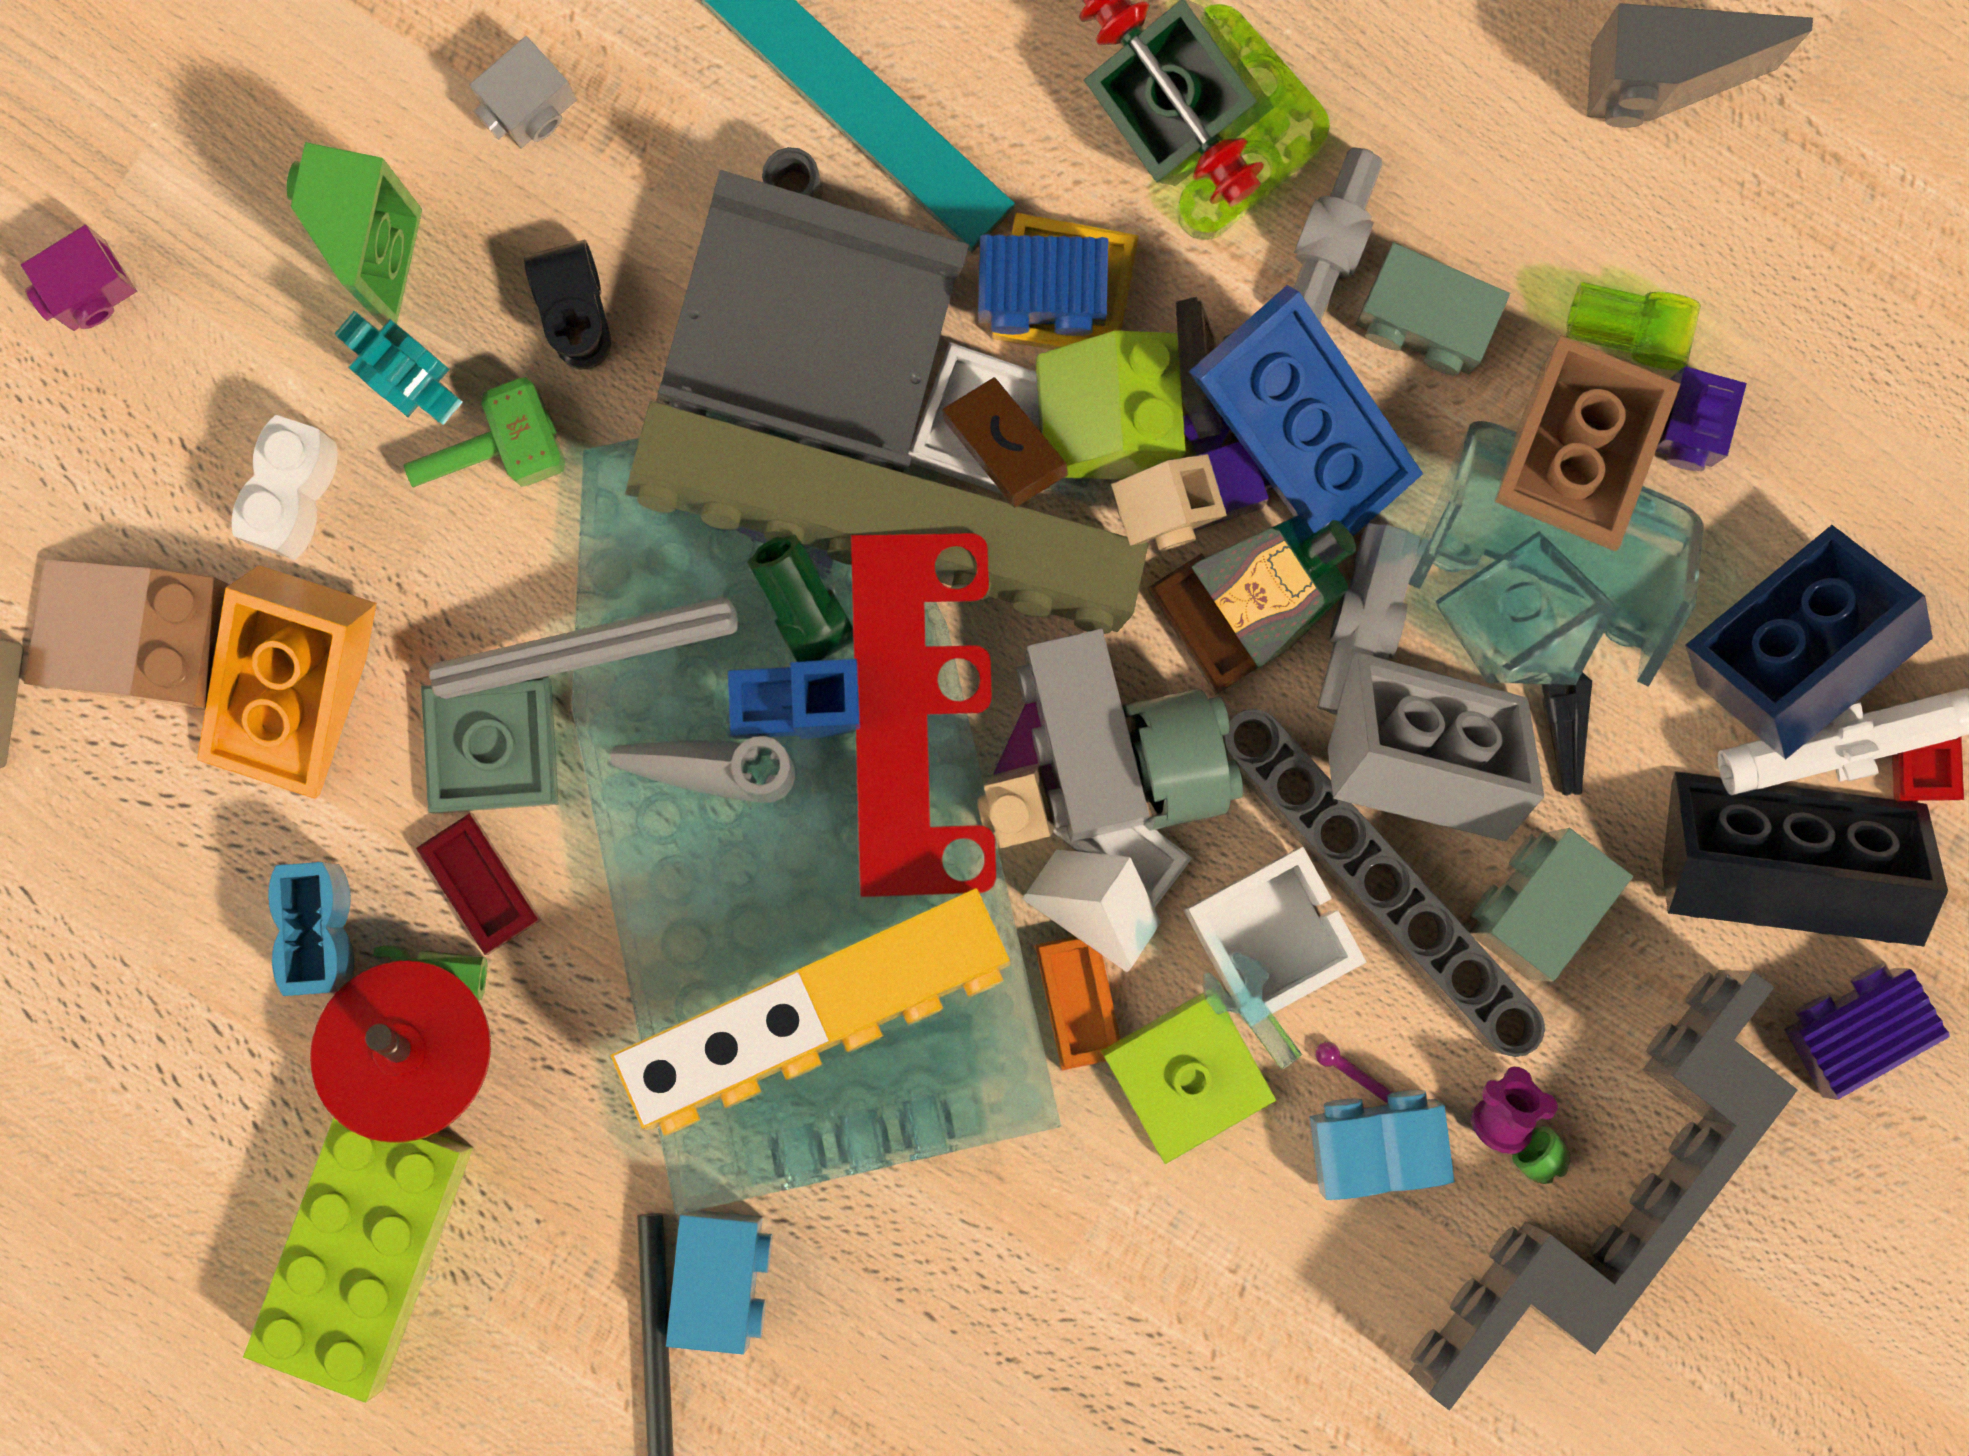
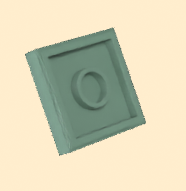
[421,677,559,814]

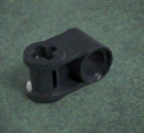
[524,239,611,370]

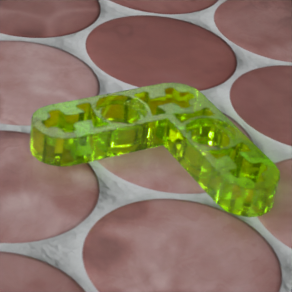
[1177,4,1330,240]

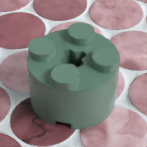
[1122,689,1243,831]

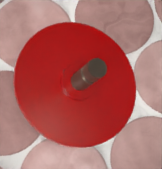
[310,961,491,1143]

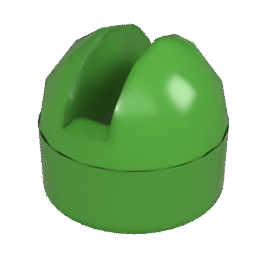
[1512,1126,1571,1184]

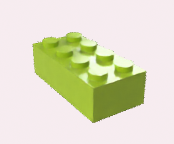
[243,1117,474,1403]

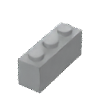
[1016,629,1150,842]

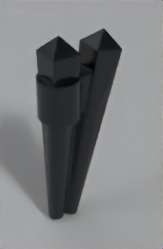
[1541,671,1592,796]

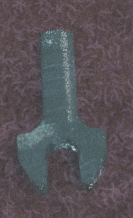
[1203,952,1302,1070]

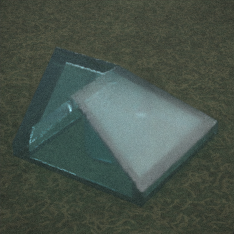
[1435,531,1616,685]

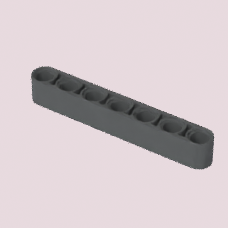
[1222,709,1545,1057]

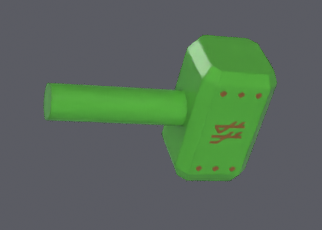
[404,377,565,488]

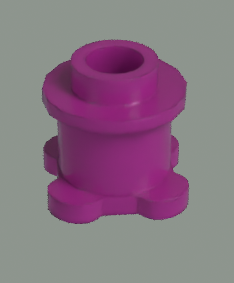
[1471,1066,1558,1154]

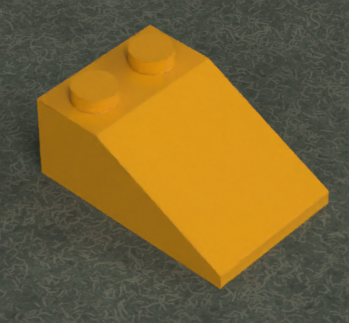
[197,565,377,799]

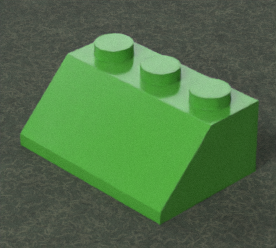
[286,142,423,326]

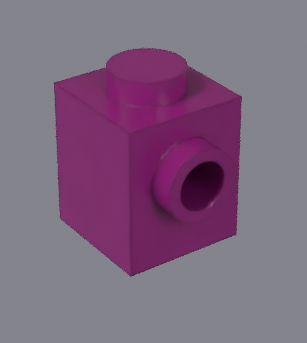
[20,224,138,331]

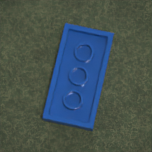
[1189,285,1423,536]

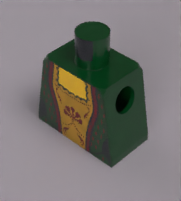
[1192,515,1356,668]

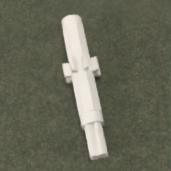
[1718,688,1969,795]

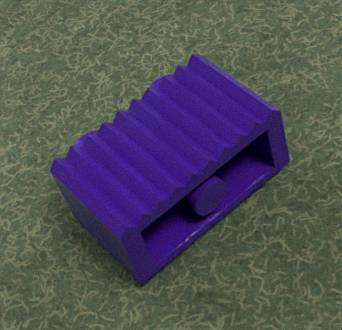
[1784,963,1950,1100]

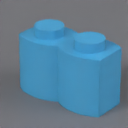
[268,862,354,996]
[1309,1090,1455,1200]

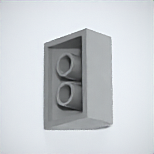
[1328,652,1544,842]

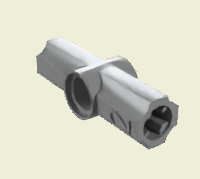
[1317,523,1420,715]

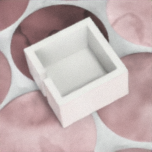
[1183,847,1366,1025]

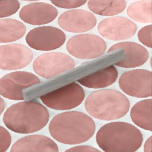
[429,597,738,699]

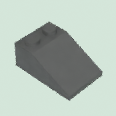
[1587,3,1813,128]

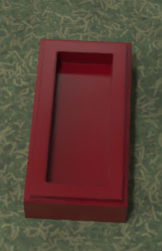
[416,813,542,955]

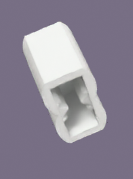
[232,415,338,560]

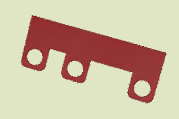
[851,533,996,897]

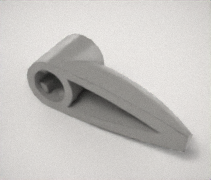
[611,736,795,803]

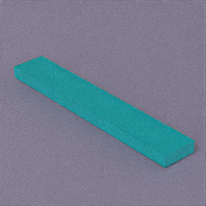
[701,0,1015,253]

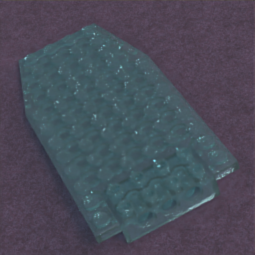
[572,438,1061,1215]

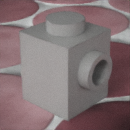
[469,35,577,149]

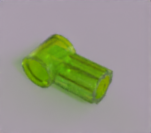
[1566,282,1701,370]

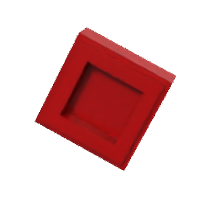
[1892,736,1964,802]

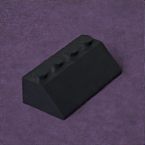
[1662,771,1948,947]

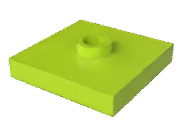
[1101,987,1276,1164]

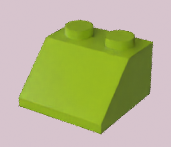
[1036,330,1186,480]

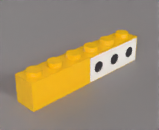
[610,888,1011,1136]

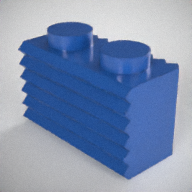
[978,234,1108,336]

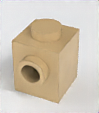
[1111,454,1227,551]

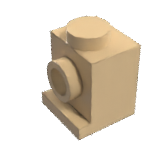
[977,763,1055,849]

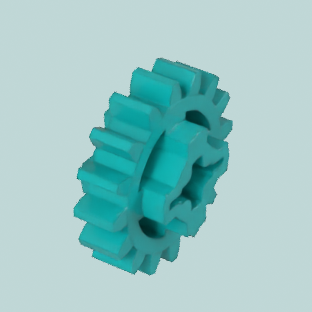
[335,311,463,425]

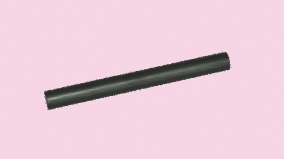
[637,1213,674,1456]

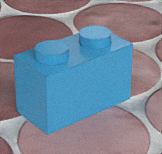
[666,1209,772,1355]

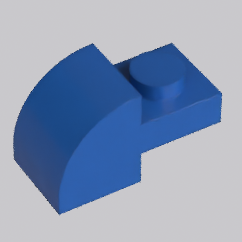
[728,659,860,739]

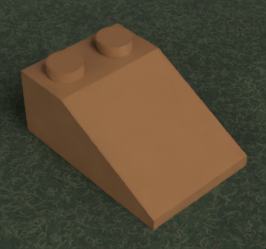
[1494,335,1680,552]
[24,559,230,710]

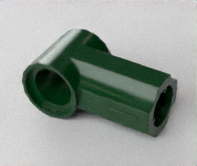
[746,534,854,662]

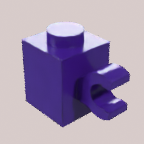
[1655,366,1747,471]
[1183,407,1273,531]

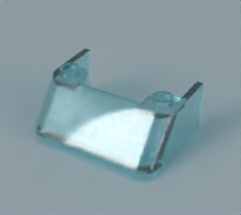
[1408,421,1704,687]

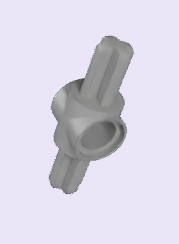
[1294,147,1383,323]

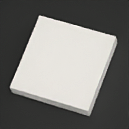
[908,342,1040,503]

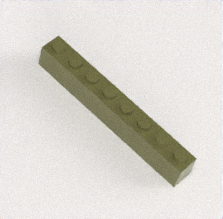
[625,401,1149,634]

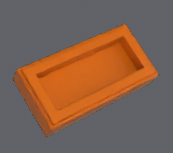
[1034,936,1120,1071]

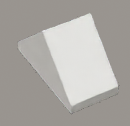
[1022,849,1161,973]

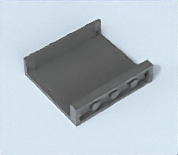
[656,170,969,473]

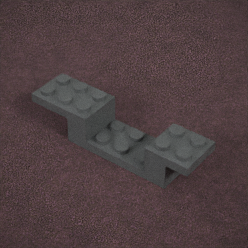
[1408,970,1798,1411]

